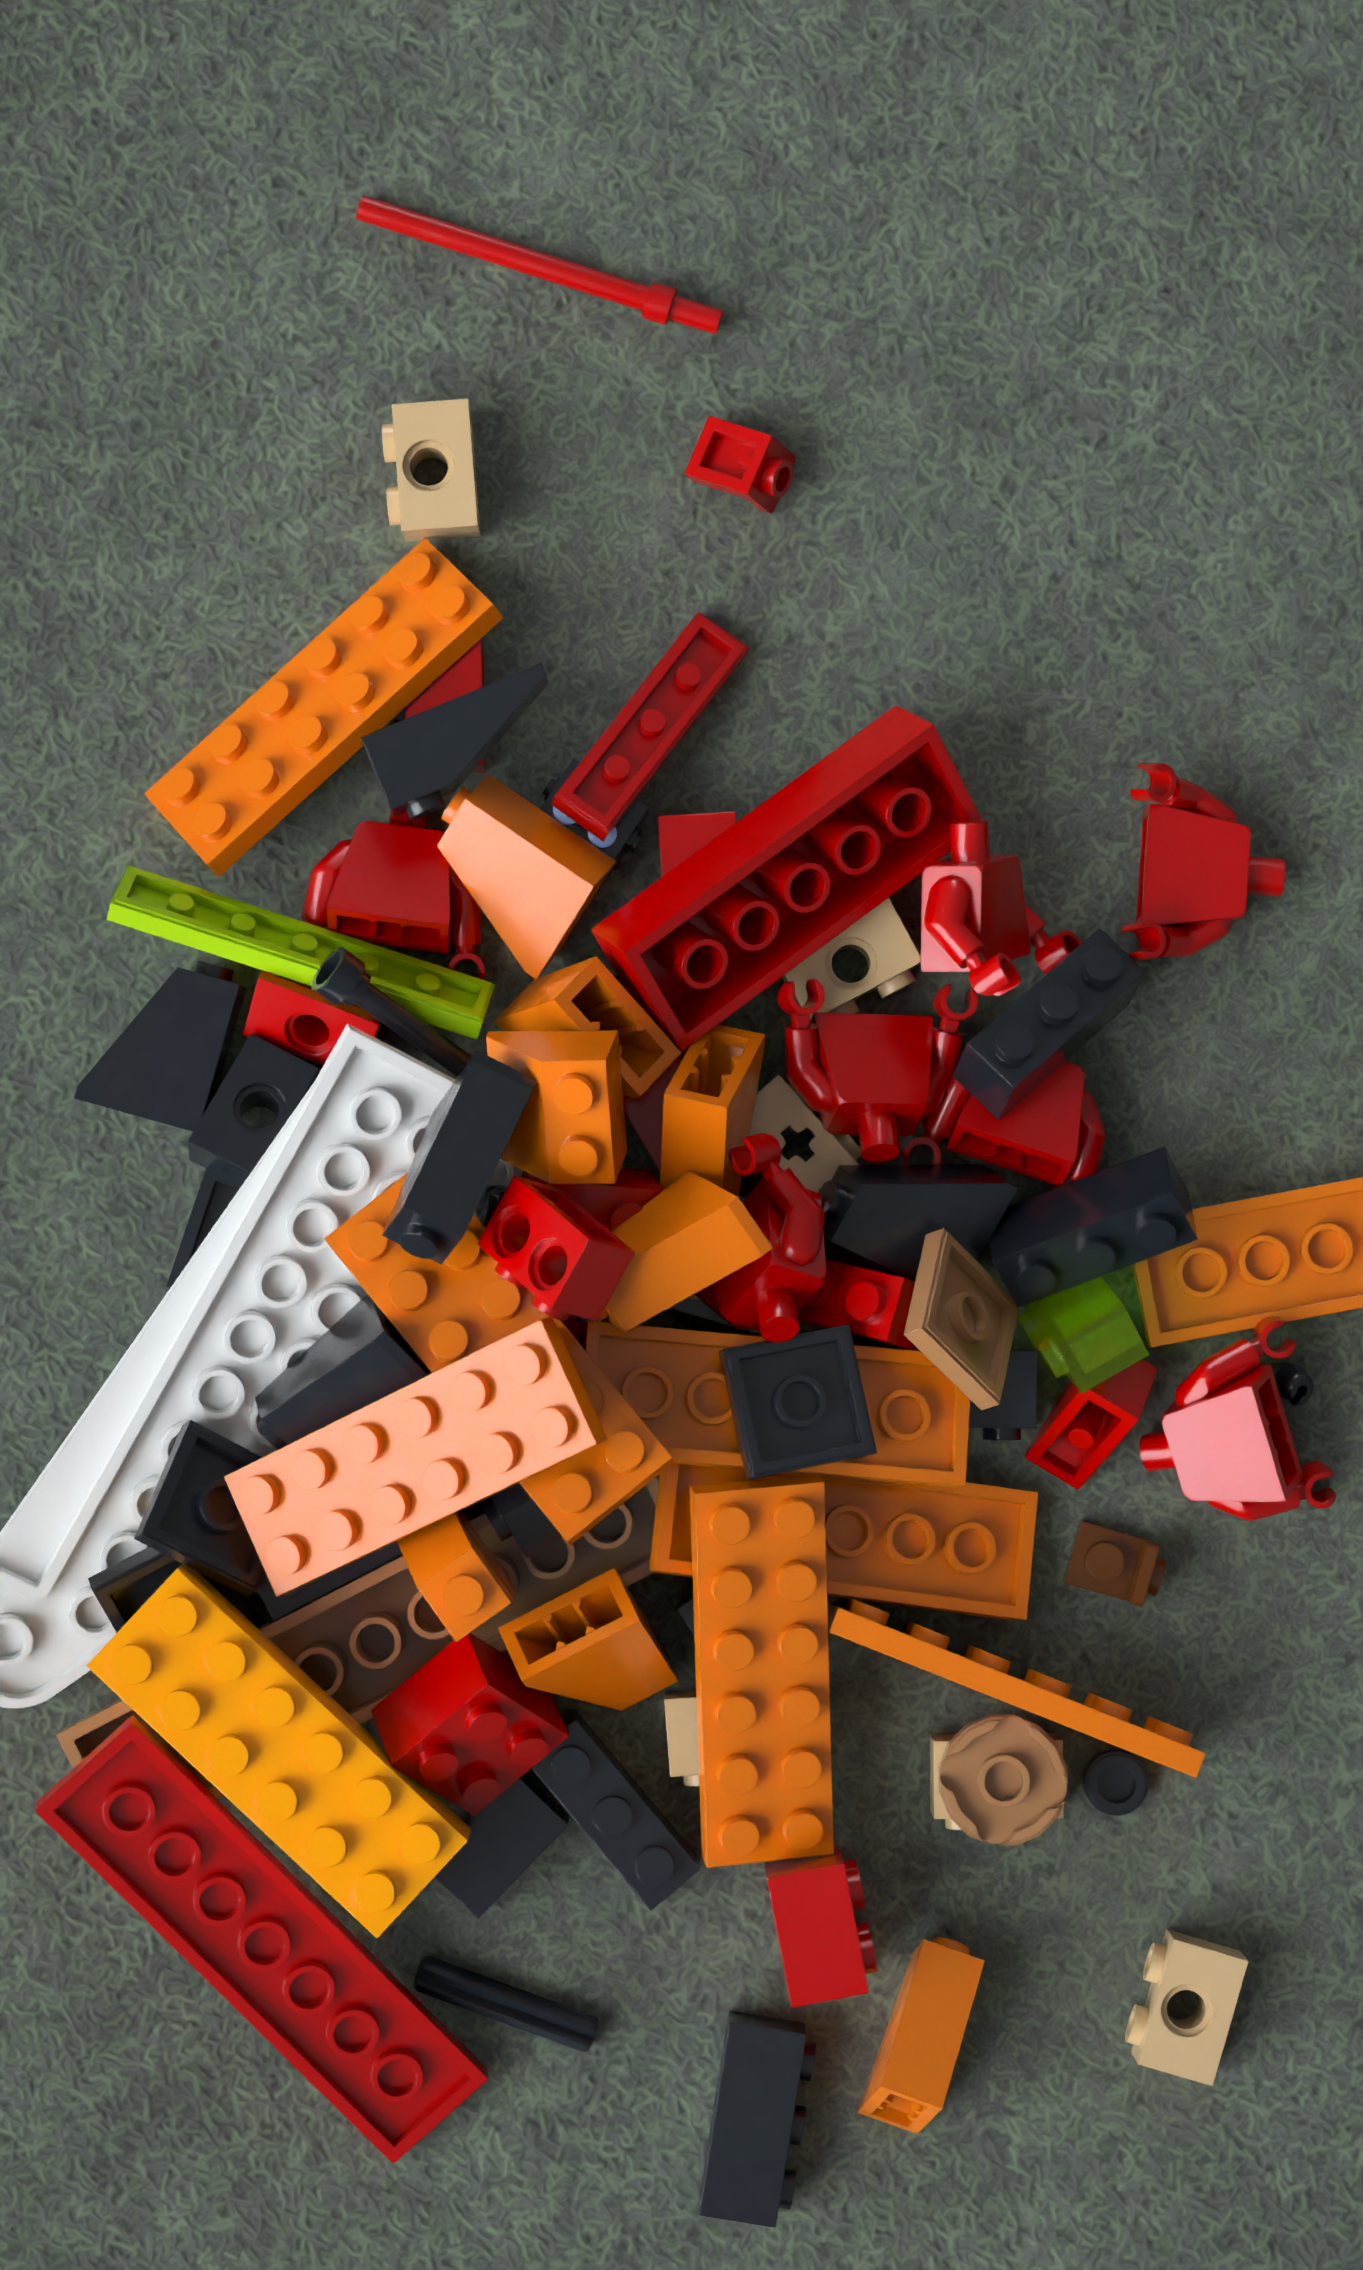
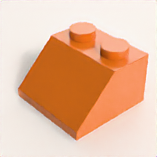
[486,1030,627,1184]

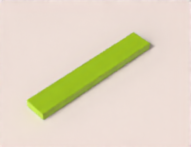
[106,865,495,1040]

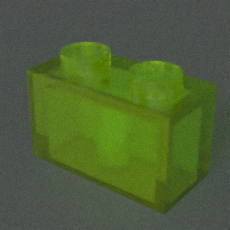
[1017,1277,1149,1394]

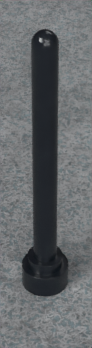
[312,947,473,1077]

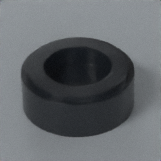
[1083,1749,1149,1816]

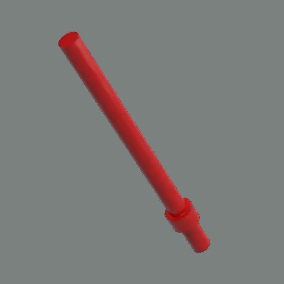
[356,195,724,335]

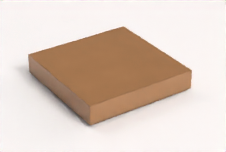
[904,1228,1019,1411]

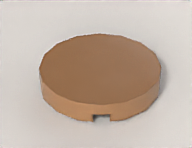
[938,1714,1068,1845]

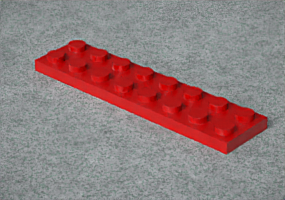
[35,1715,488,2164]

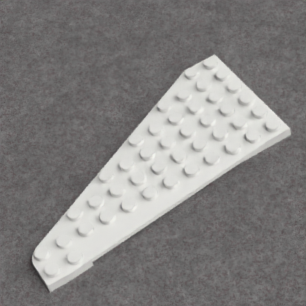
[0,1023,625,1708]

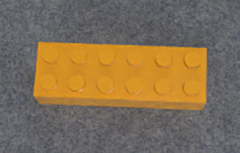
[86,1564,472,1938]

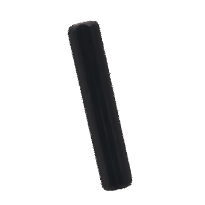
[413,1956,598,2052]

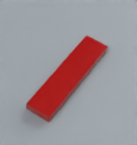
[551,612,750,842]

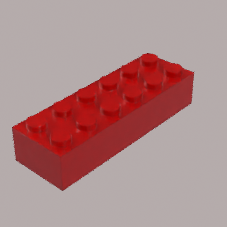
[591,705,982,1052]

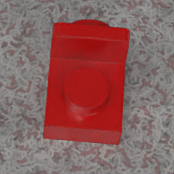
[684,416,796,514]

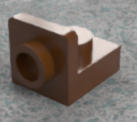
[1063,1520,1166,1607]

